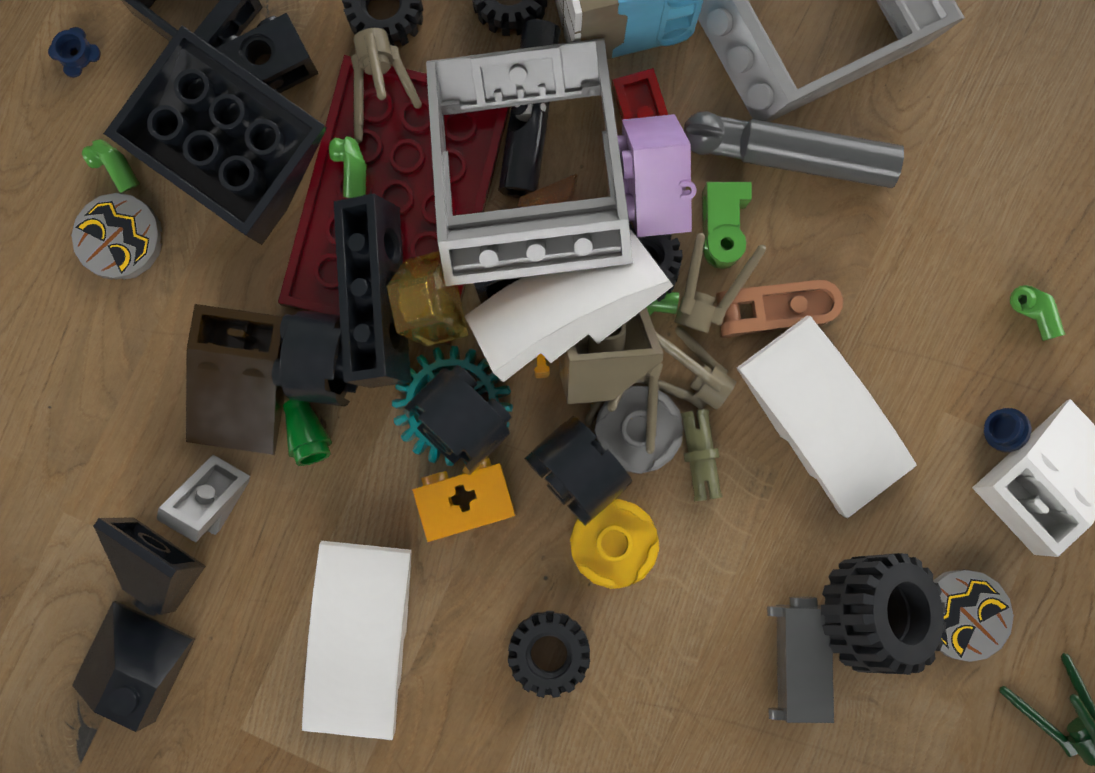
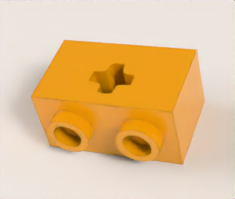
[412,458,517,542]

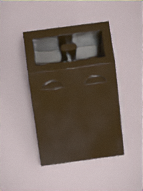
[186,304,285,455]

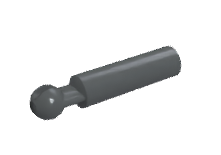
[683,111,904,188]

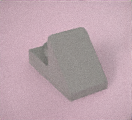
[156,455,251,543]

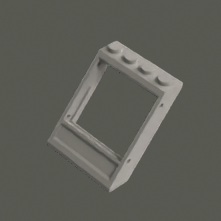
[698,0,965,122]
[426,38,633,286]

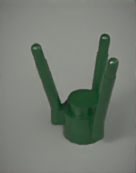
[999,653,1095,766]

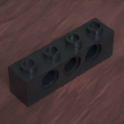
[333,193,411,388]

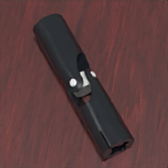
[498,19,561,199]

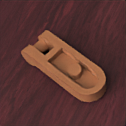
[716,280,843,338]

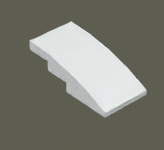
[465,230,673,382]
[737,315,917,518]
[302,541,412,740]

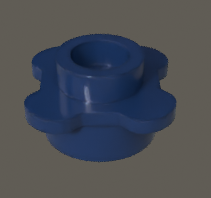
[48,27,101,78]

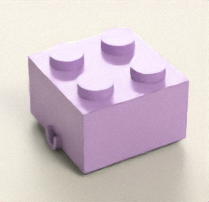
[617,114,697,237]

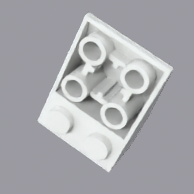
[972,399,1095,557]

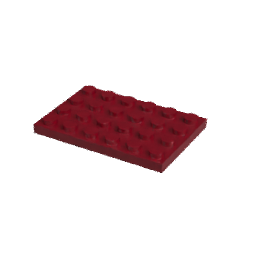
[278,55,510,346]

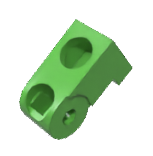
[702,182,752,269]

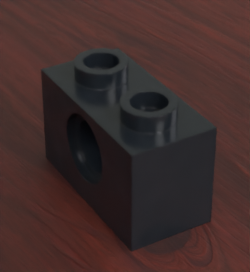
[215,12,319,94]

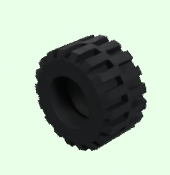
[821,553,946,675]

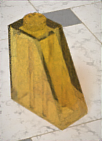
[387,251,468,346]

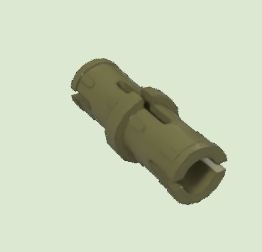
[681,409,723,502]

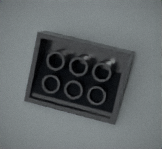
[103,25,327,245]

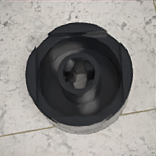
[272,311,358,406]
[402,365,512,475]
[524,416,632,526]

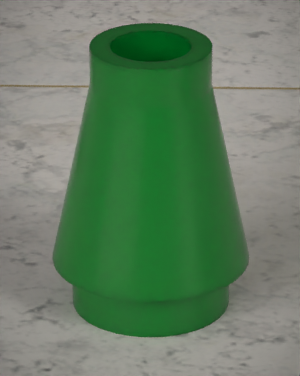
[283,400,332,466]

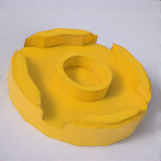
[570,499,660,589]

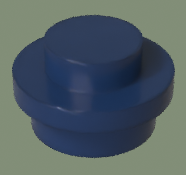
[984,408,1031,452]

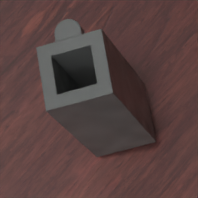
[767,597,834,723]

